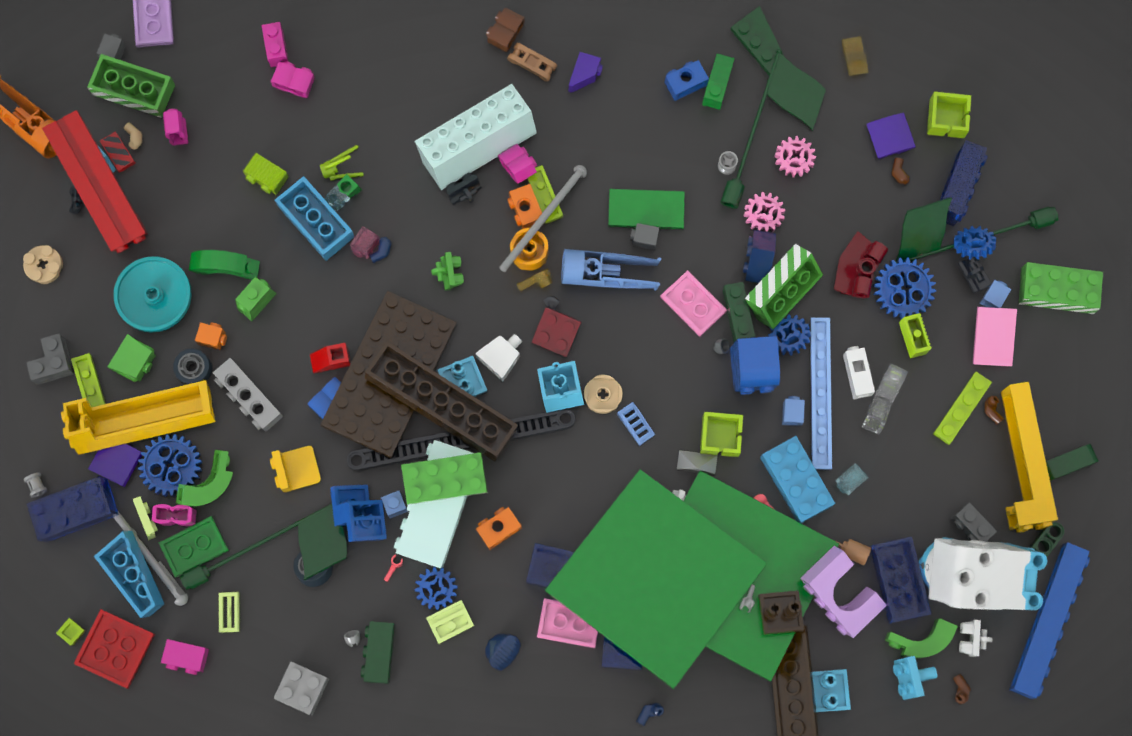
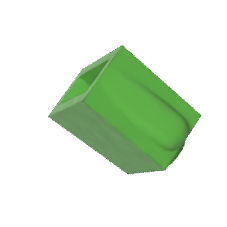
[235,277,277,321]
[108,334,156,382]

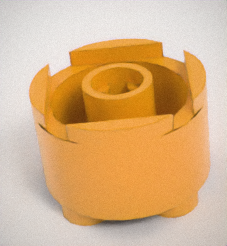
[510,228,548,271]

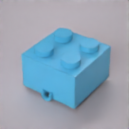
[537,361,584,413]

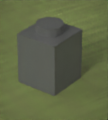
[97,34,126,60]
[630,223,659,250]

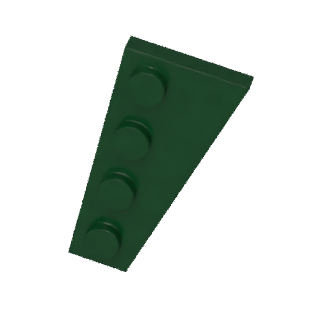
[730,6,784,75]

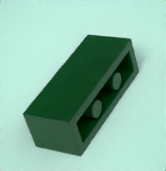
[723,282,755,343]
[361,621,395,684]

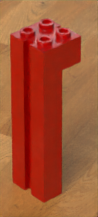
[42,110,148,253]

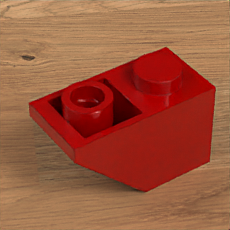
[310,343,351,373]

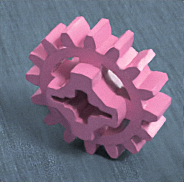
[775,136,816,177]
[744,192,785,232]

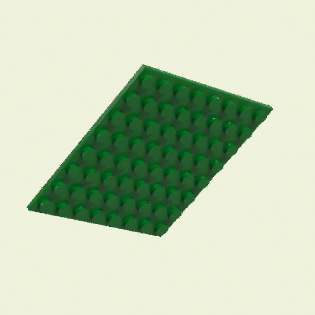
[545,469,767,689]
[684,471,839,682]

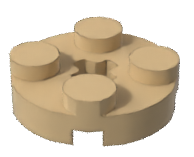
[23,245,63,284]
[584,375,622,414]

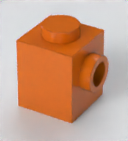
[195,322,227,350]

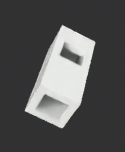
[843,346,875,399]

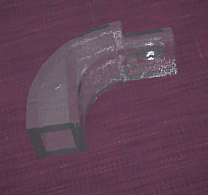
[862,363,908,435]

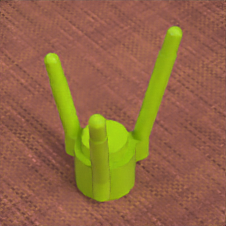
[320,145,364,181]

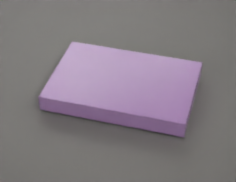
[133,0,174,48]

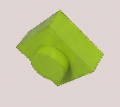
[56,618,86,646]

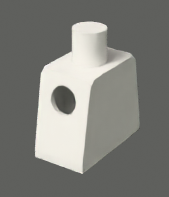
[476,334,522,382]

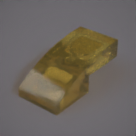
[842,36,868,76]

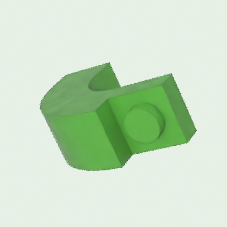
[176,450,233,506]
[885,618,958,659]

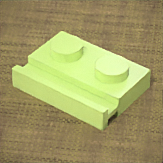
[133,496,158,540]
[426,600,474,644]

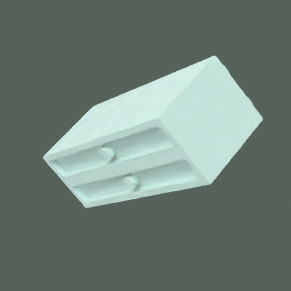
[415,84,537,190]
[394,440,473,568]

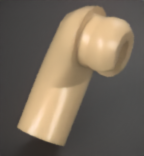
[124,122,143,150]

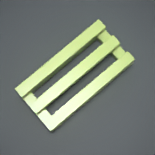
[219,592,240,633]

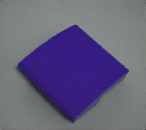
[867,113,916,160]
[88,444,142,487]

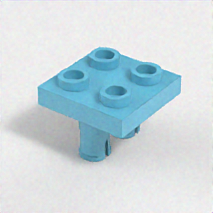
[438,356,488,397]
[893,656,937,700]
[812,669,851,712]

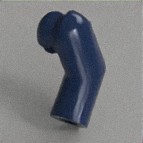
[369,237,392,263]
[636,703,664,726]

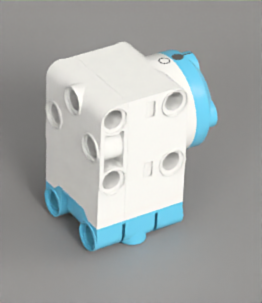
[918,537,1047,610]

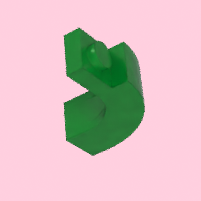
[189,250,260,280]

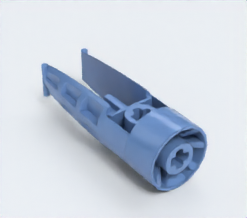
[561,249,661,290]

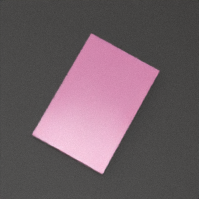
[660,270,727,337]
[973,307,1017,366]
[537,598,598,648]

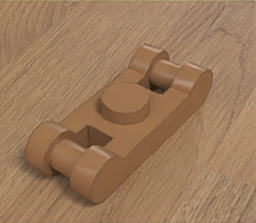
[507,43,557,82]

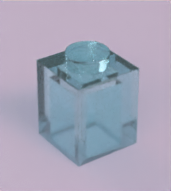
[836,463,868,495]

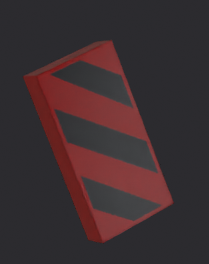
[100,131,135,173]

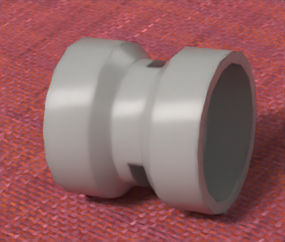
[718,151,738,175]

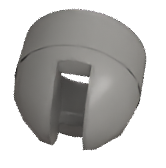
[344,630,361,647]

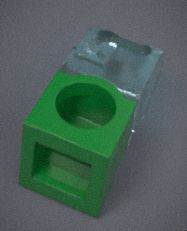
[325,174,362,211]

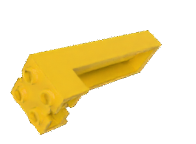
[61,380,215,455]
[1001,382,1058,533]

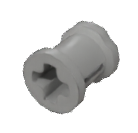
[24,472,47,498]

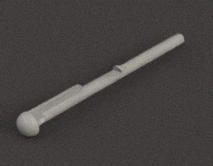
[499,165,587,272]
[90,483,188,606]

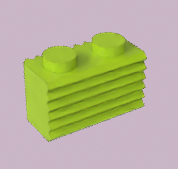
[243,153,289,195]
[899,313,932,358]

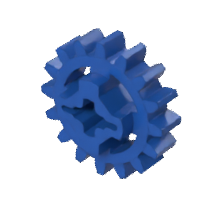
[954,226,996,260]
[769,314,811,356]
[415,567,458,610]

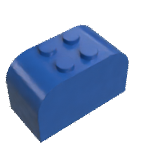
[730,336,780,395]

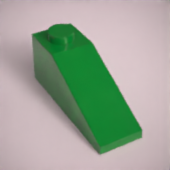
[702,54,735,110]

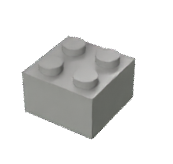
[273,662,329,715]

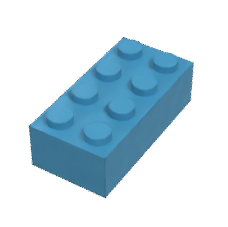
[275,176,355,261]
[760,436,835,524]

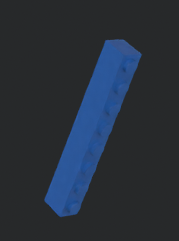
[1009,542,1090,699]

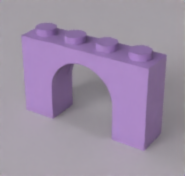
[800,546,887,638]

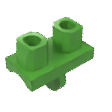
[431,252,464,290]

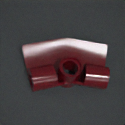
[834,231,888,298]

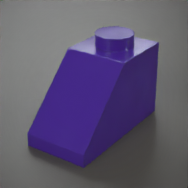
[568,52,603,93]

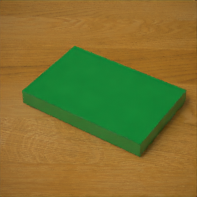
[159,516,229,578]

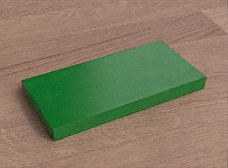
[608,189,685,229]

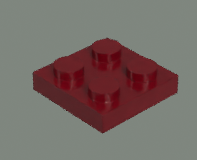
[531,307,582,357]

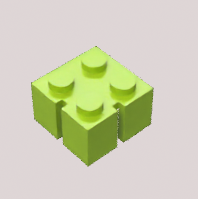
[927,92,971,138]
[700,412,743,457]

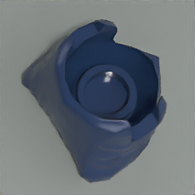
[485,633,521,670]

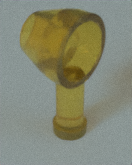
[516,268,552,292]

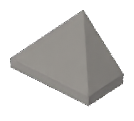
[677,450,718,475]

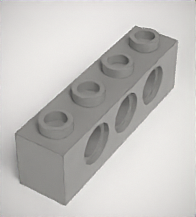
[213,358,283,432]

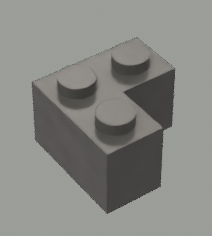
[26,334,74,385]

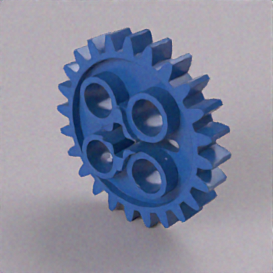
[873,257,936,319]
[138,434,203,497]

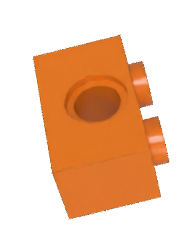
[507,184,542,229]
[476,507,522,550]

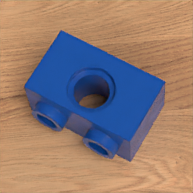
[665,60,709,101]

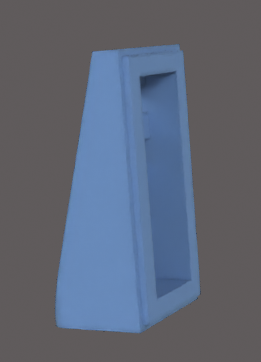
[617,402,655,446]

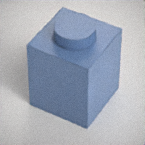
[980,280,1011,308]
[782,396,805,426]
[381,491,408,518]

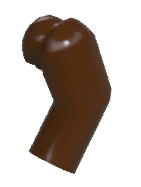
[892,158,910,185]
[985,395,1004,425]
[953,673,971,704]

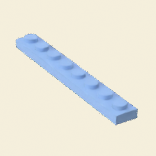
[810,318,832,470]

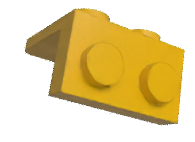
[270,446,321,493]

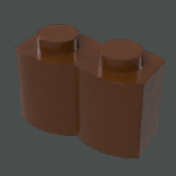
[486,7,525,52]

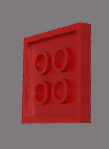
[74,609,155,689]

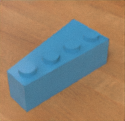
[94,531,164,618]

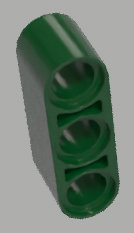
[1046,444,1099,481]
[1028,522,1065,557]

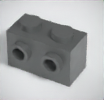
[951,502,997,542]

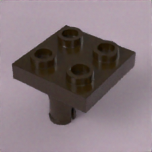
[758,591,804,635]

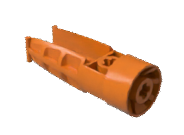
[0,75,57,159]

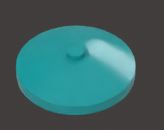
[114,256,192,332]

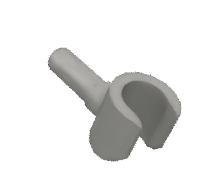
[739,585,755,613]

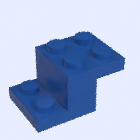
[330,485,387,542]

